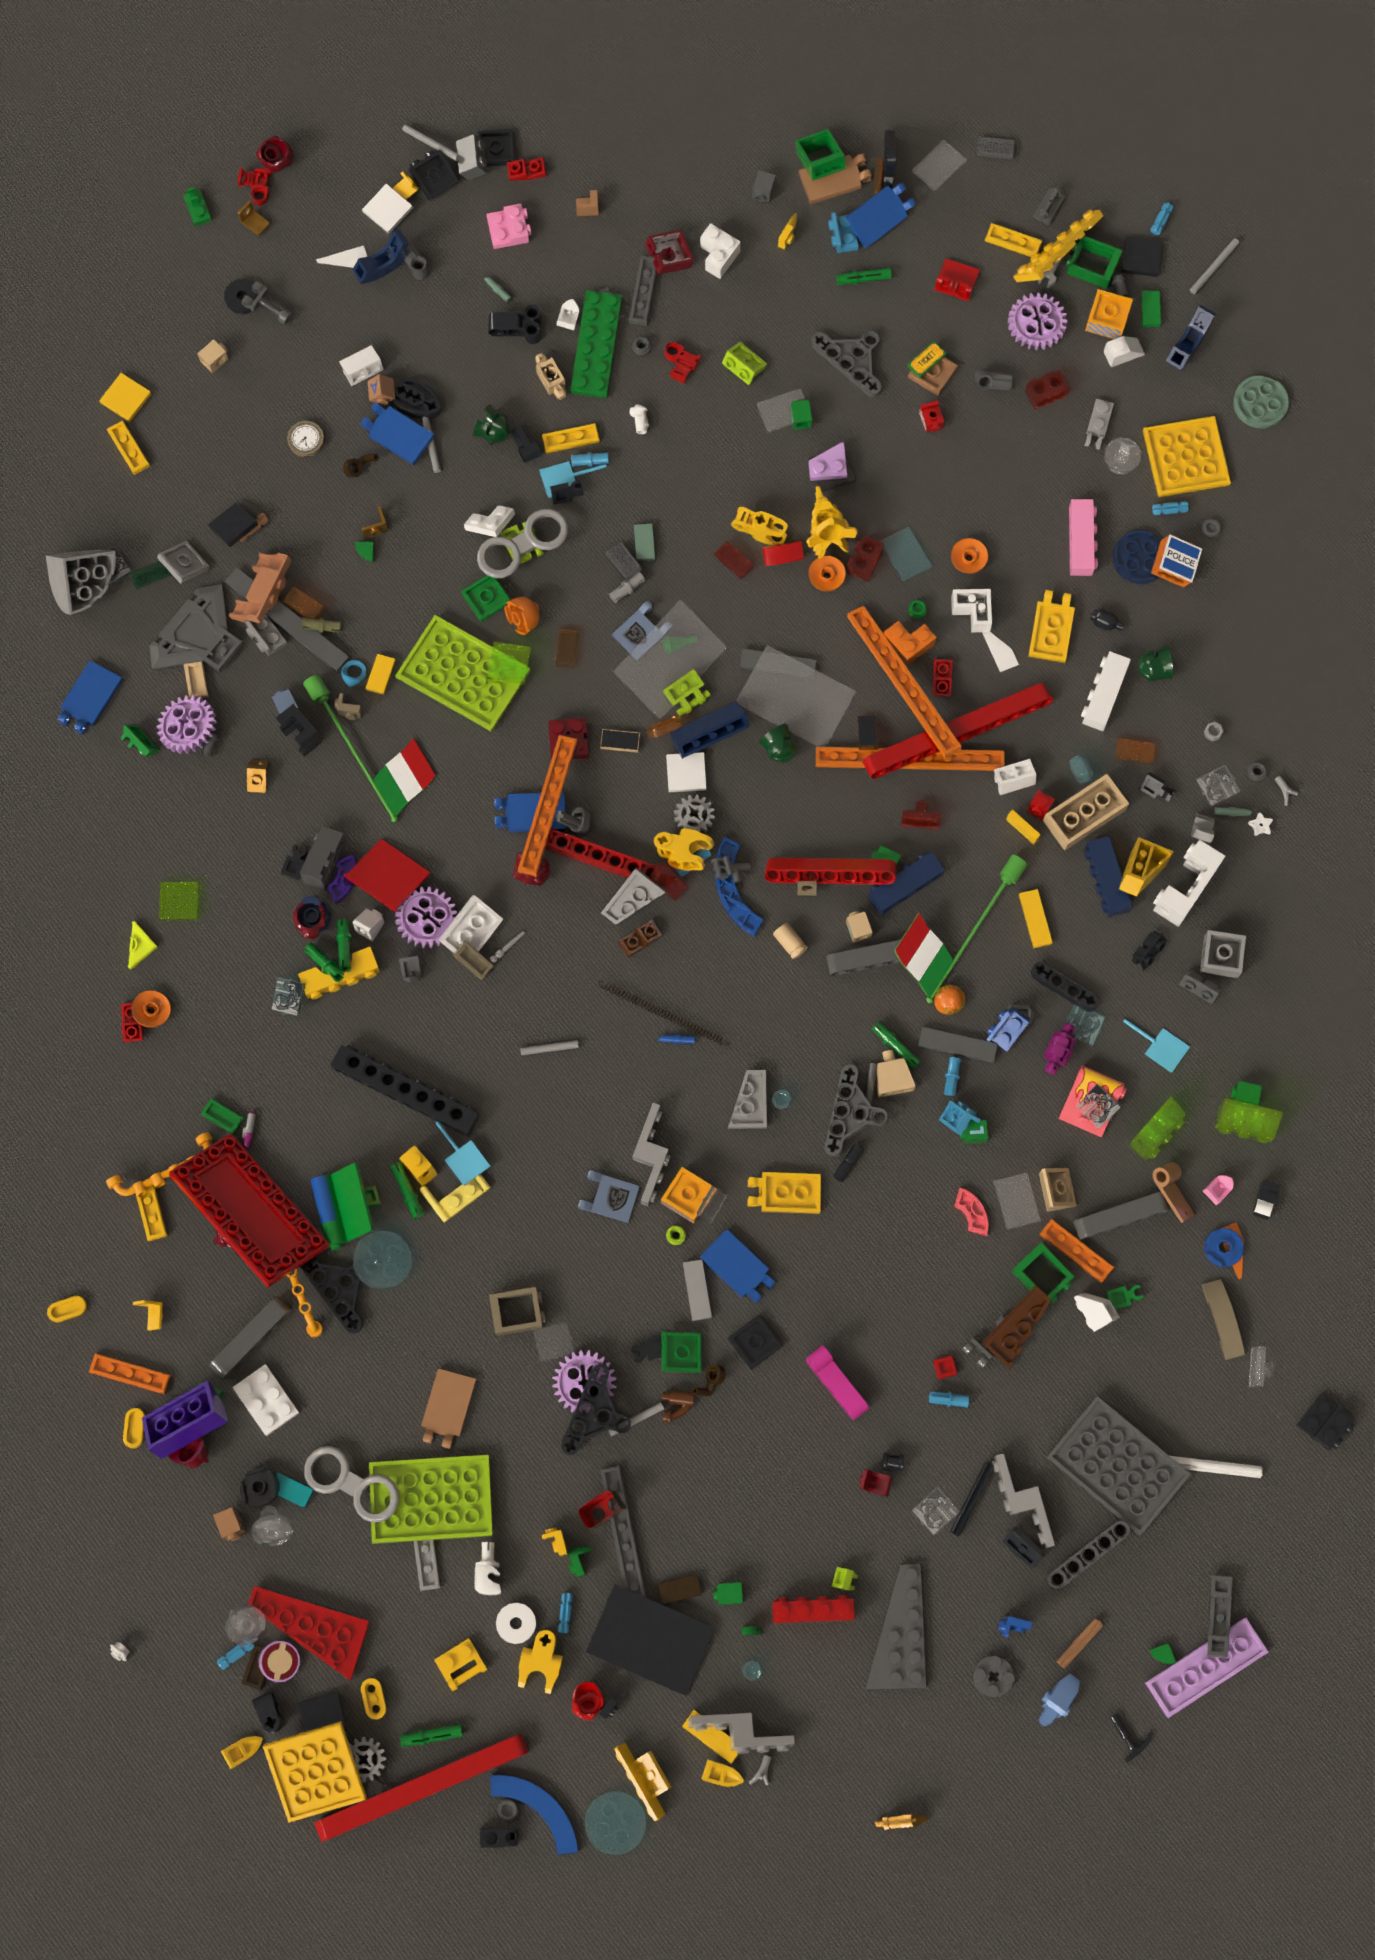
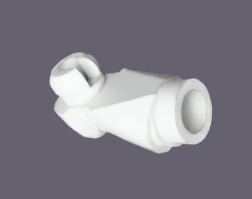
[630,405,649,434]

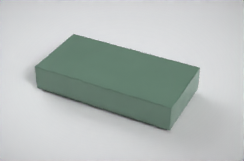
[634,524,655,562]

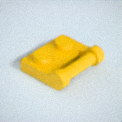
[434,1638,488,1691]

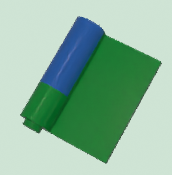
[310,1162,374,1251]

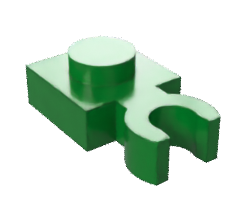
[1106,1285,1143,1310]

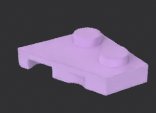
[808,442,847,481]

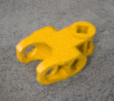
[731,507,788,545]
[654,828,714,871]
[518,1630,563,1694]

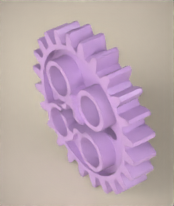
[1008,293,1067,350]
[157,695,217,754]
[395,887,457,949]
[552,1350,616,1414]

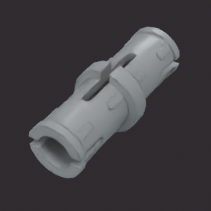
[609,572,645,603]

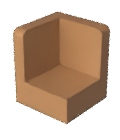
[576,190,598,216]

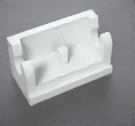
[339,345,384,386]
[994,759,1036,795]

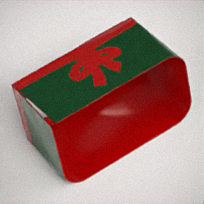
[578,1491,626,1528]

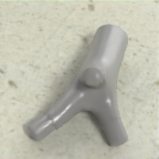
[1275,776,1298,806]
[749,1755,772,1785]

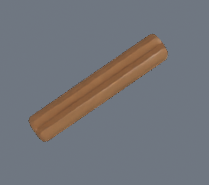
[1057,1619,1103,1668]

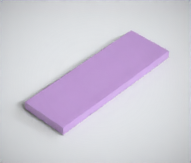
[1145,1617,1269,1718]

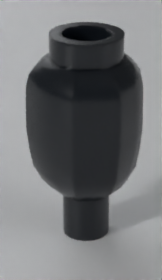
[1090,609,1125,631]

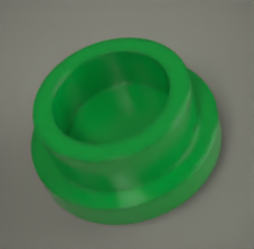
[908,600,927,619]

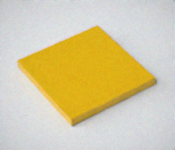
[1143,416,1231,497]
[263,1721,367,1822]

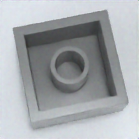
[1200,930,1246,978]

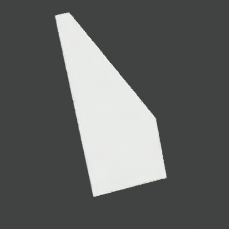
[982,632,1019,672]

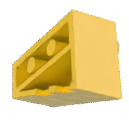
[1119,837,1174,896]

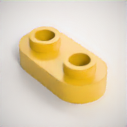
[361,1678,386,1719]

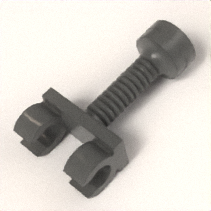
[241,281,292,325]
[962,1316,1004,1368]

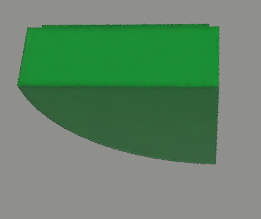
[355,542,374,562]
[741,1626,762,1635]
[1149,1643,1176,1664]

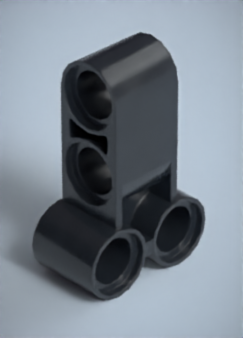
[488,304,542,344]

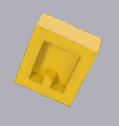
[542,1527,568,1556]

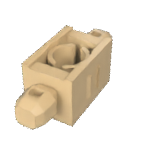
[535,353,566,400]

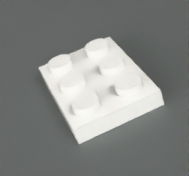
[439,895,503,953]
[232,1364,299,1436]

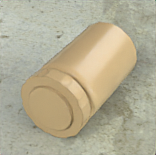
[773,923,808,960]

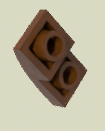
[618,920,662,958]

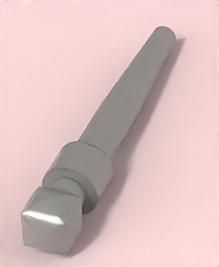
[489,931,525,964]

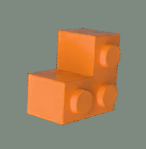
[884,621,937,667]

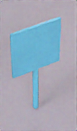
[539,461,607,498]
[1123,1019,1190,1073]
[436,1121,490,1186]

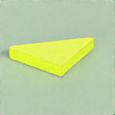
[128,921,158,970]

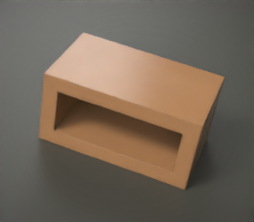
[213,1507,246,1542]

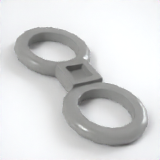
[477,509,568,578]
[304,1446,399,1523]

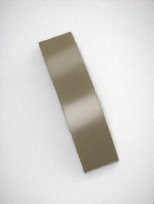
[1202,1279,1245,1360]

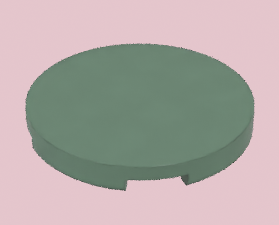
[1233,375,1289,428]

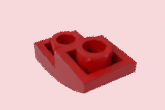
[507,157,547,181]
[762,540,804,566]
[932,659,953,697]
[121,1003,143,1042]

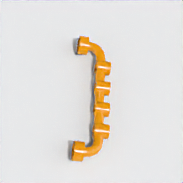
[106,1132,213,1197]
[287,1269,323,1338]

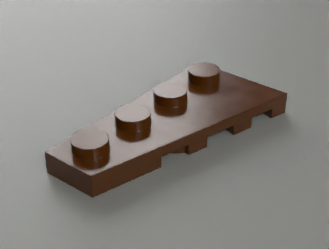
[982,1285,1051,1369]

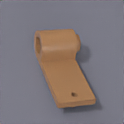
[1153,1162,1195,1223]

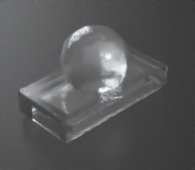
[1249,1346,1276,1388]

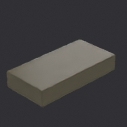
[452,941,494,980]

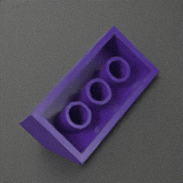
[142,1380,228,1459]

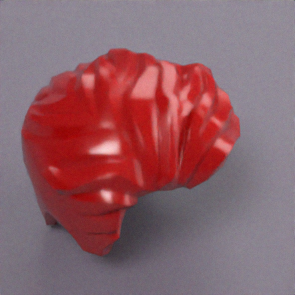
[572,1681,605,1721]

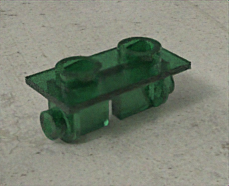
[129,561,171,590]

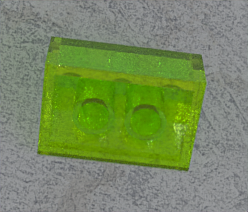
[1129,1096,1186,1161]
[1214,1098,1283,1143]

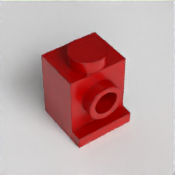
[919,400,944,432]
[1027,790,1055,821]

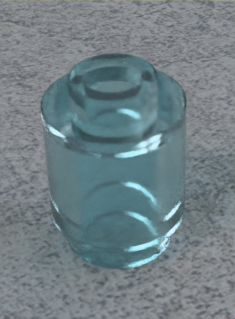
[1069,755,1094,784]

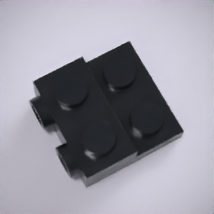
[408,150,459,200]
[1296,1394,1355,1450]

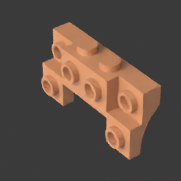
[229,553,291,624]

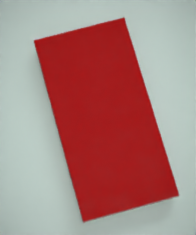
[169,1133,330,1288]

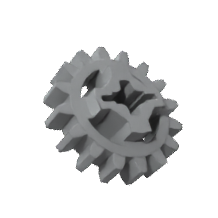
[674,795,715,833]
[349,1737,387,1782]

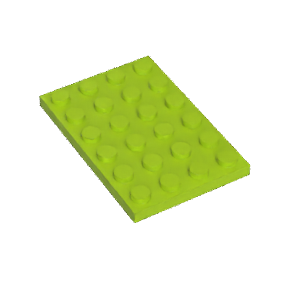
[395,615,531,732]
[369,1455,493,1544]

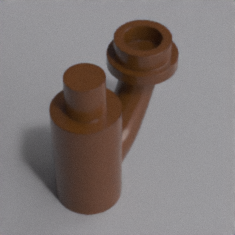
[662,1390,694,1424]

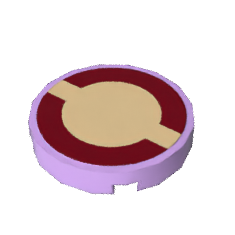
[259,1641,300,1682]

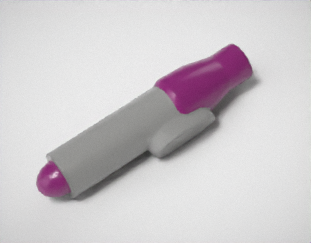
[242,1111,256,1148]

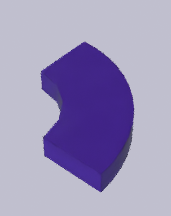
[327,854,357,904]

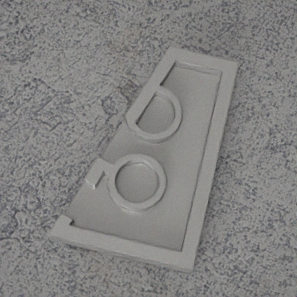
[601,868,666,924]
[728,1070,767,1129]

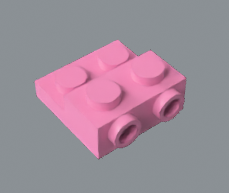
[486,204,531,249]

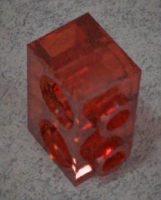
[1025,370,1070,410]
[847,535,884,582]

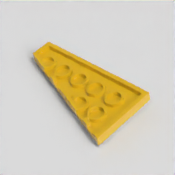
[1013,209,1104,282]

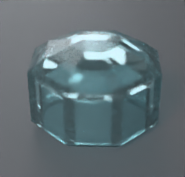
[772,1089,791,1110]
[742,1660,762,1681]

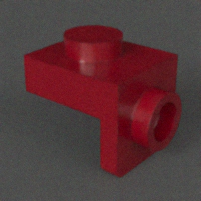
[859,1469,893,1497]

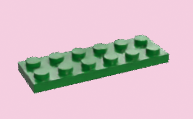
[570,290,622,398]

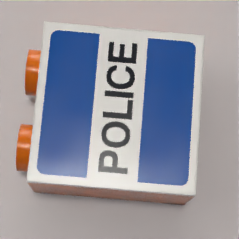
[1151,535,1202,587]

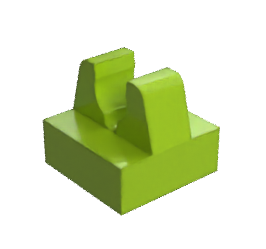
[831,1567,858,1591]

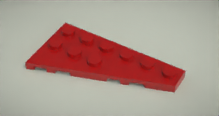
[248,1586,370,1681]

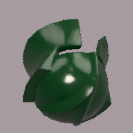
[472,404,510,446]
[1138,645,1173,681]
[759,722,797,763]

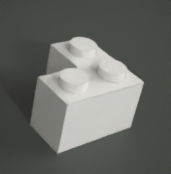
[700,223,741,279]
[951,589,992,632]

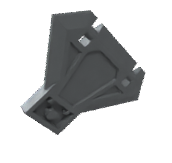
[150,584,243,672]

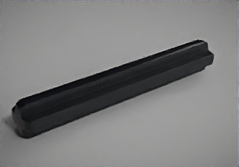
[950,1462,994,1536]

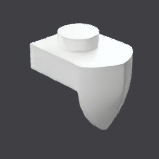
[557,299,579,330]

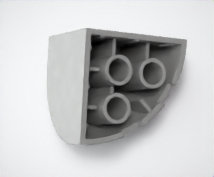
[46,550,116,614]

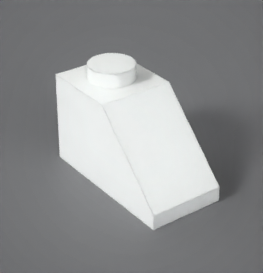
[1104,336,1145,367]
[352,908,385,942]

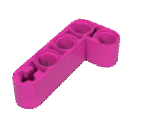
[806,1345,869,1421]

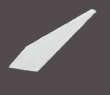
[316,246,367,268]

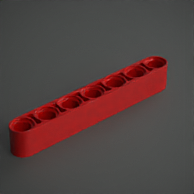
[545,829,660,884]
[764,858,897,885]

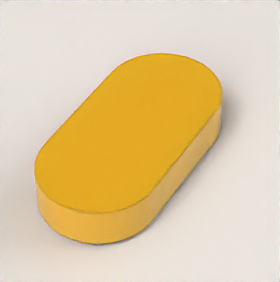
[47,1296,87,1323]
[123,1408,145,1448]

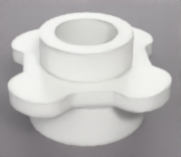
[110,1642,129,1661]

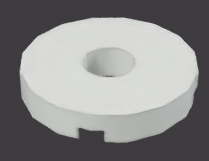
[496,1603,536,1644]

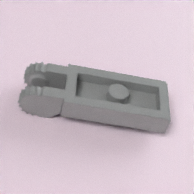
[1084,399,1114,450]

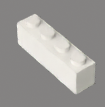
[1081,651,1131,731]

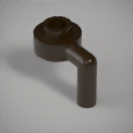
[343,454,379,478]
[692,1364,726,1397]

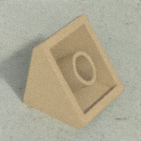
[1039,1168,1077,1212]

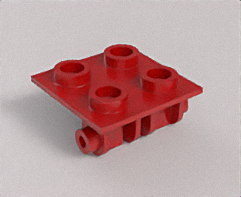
[934,259,980,301]

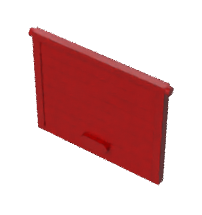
[344,839,430,912]

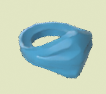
[341,660,366,687]

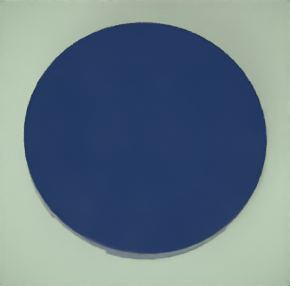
[1113,530,1161,584]

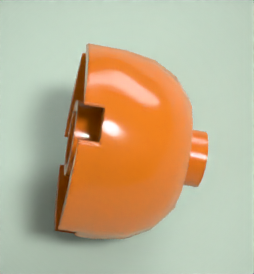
[504,597,540,635]

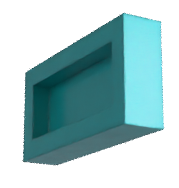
[276,1473,314,1508]

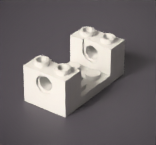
[1153,839,1225,927]

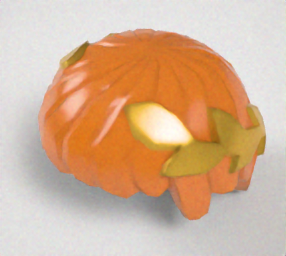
[934,985,966,1015]

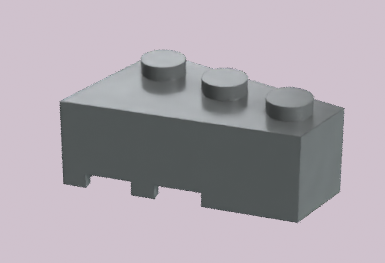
[300,826,345,890]

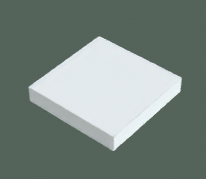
[362,184,413,234]
[666,752,706,792]

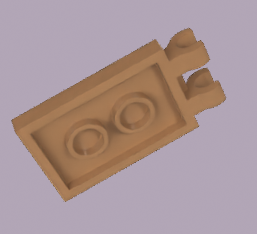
[799,154,872,205]
[421,1368,476,1449]

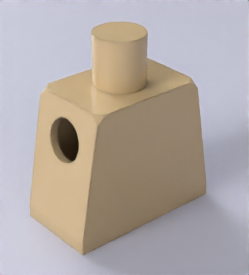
[877,1050,916,1098]

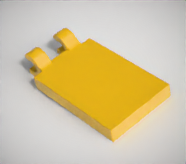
[1028,590,1075,663]
[747,1172,821,1214]

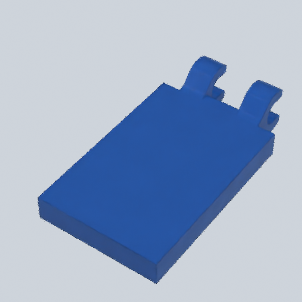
[845,182,916,248]
[360,403,435,466]
[58,661,123,734]
[494,793,565,832]
[700,1229,775,1303]

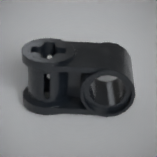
[252,1691,283,1733]

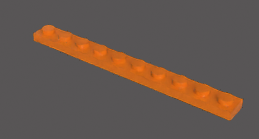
[847,605,962,758]
[816,747,1005,771]

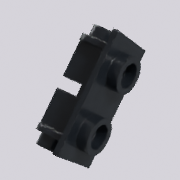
[1132,931,1166,971]

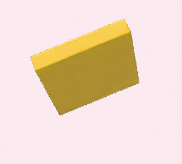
[99,373,151,422]

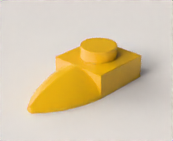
[778,213,797,250]
[221,1736,263,1769]
[702,1759,744,1787]

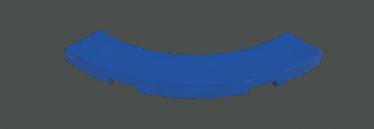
[715,836,764,937]
[490,1775,578,1854]

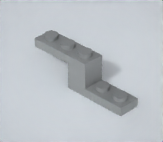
[632,1103,671,1206]
[992,1453,1055,1548]
[688,1713,795,1754]

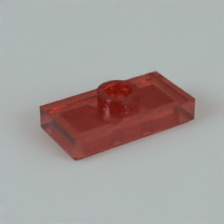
[714,541,754,579]

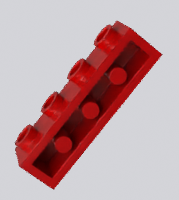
[772,1595,855,1624]

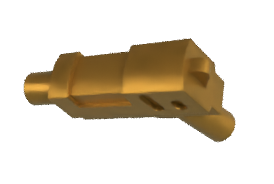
[875,1814,927,1830]

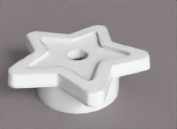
[1248,813,1273,836]

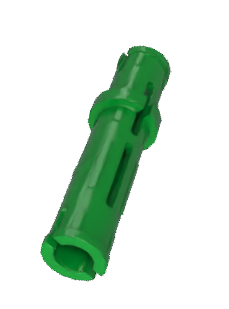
[836,267,891,286]
[336,919,352,973]
[304,943,344,982]
[871,1021,921,1070]
[390,1162,425,1220]
[400,1724,463,1748]

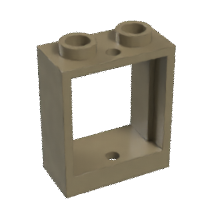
[489,1287,546,1336]

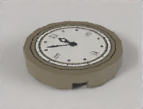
[287,421,324,457]

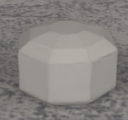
[1204,722,1224,742]

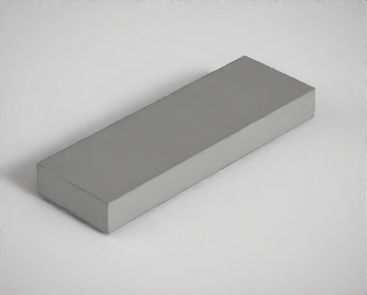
[683,1260,712,1321]
[414,1540,440,1591]

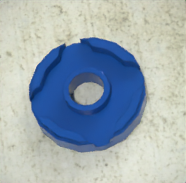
[1204,1228,1244,1267]

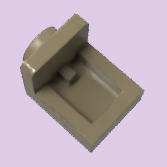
[335,693,362,720]

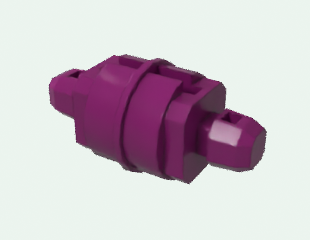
[1043,1023,1076,1075]

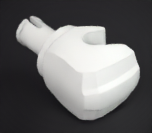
[475,1542,501,1595]

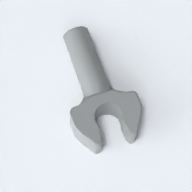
[1038,259,1062,288]

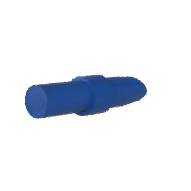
[658,1034,695,1044]

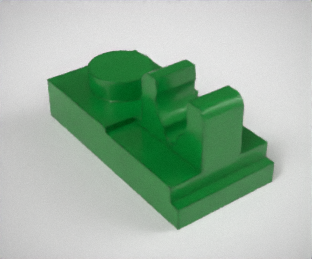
[183,187,212,227]
[121,724,159,757]

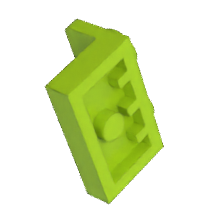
[722,342,767,385]

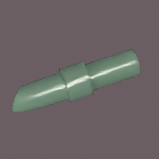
[484,277,512,303]
[1214,807,1252,817]

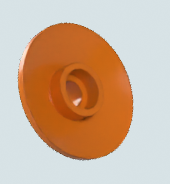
[951,538,988,574]
[808,556,846,591]
[131,990,171,1028]

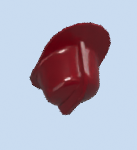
[169,1438,209,1468]

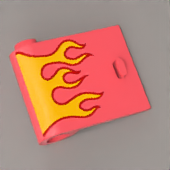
[1059,1065,1127,1137]

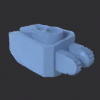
[1039,1674,1080,1727]

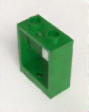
[795,129,846,181]
[1066,236,1122,289]
[1011,1242,1074,1305]

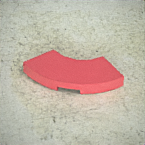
[954,1187,989,1236]

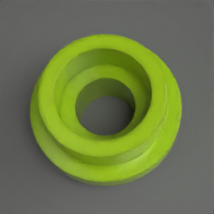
[666,1225,686,1245]

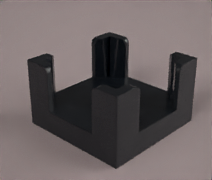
[276,704,322,757]

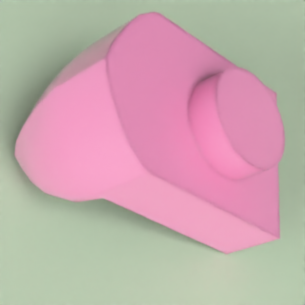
[1203,1175,1234,1205]

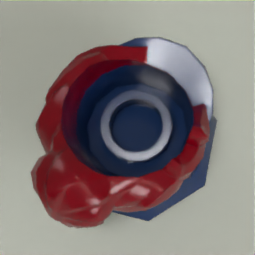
[293,896,331,940]

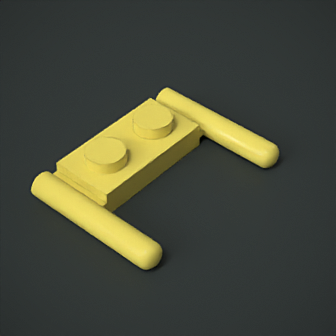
[420,1174,491,1223]

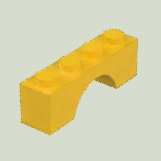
[298,947,380,999]

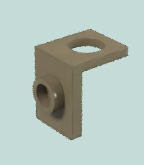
[797,881,817,896]

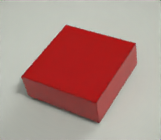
[933,1355,957,1380]

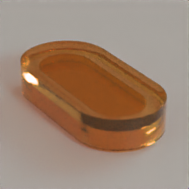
[646,716,683,738]

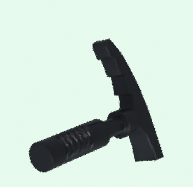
[1110,1714,1153,1763]

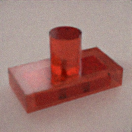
[901,801,941,829]
[650,862,688,901]

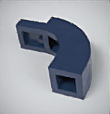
[353,229,409,284]
[1166,305,1216,370]

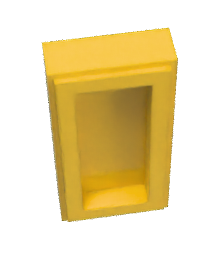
[366,654,396,695]
[1006,810,1040,845]

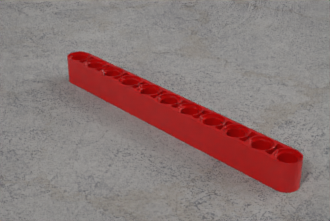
[862,683,1053,779]
[314,1734,529,1842]

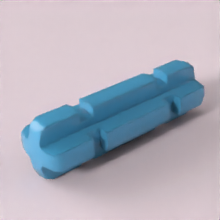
[1150,202,1173,236]
[1152,501,1189,515]
[558,1593,573,1633]
[217,1638,254,1670]

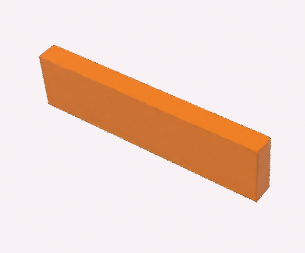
[1039,1219,1114,1283]
[89,1353,171,1395]

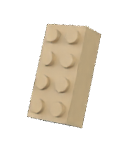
[1043,774,1129,851]

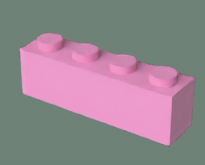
[1069,499,1098,576]

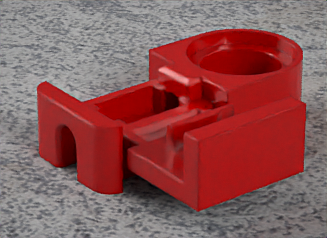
[238,167,271,206]
[664,342,701,384]

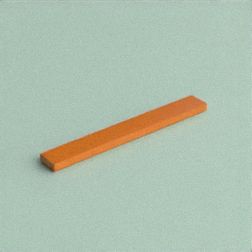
[518,735,577,877]

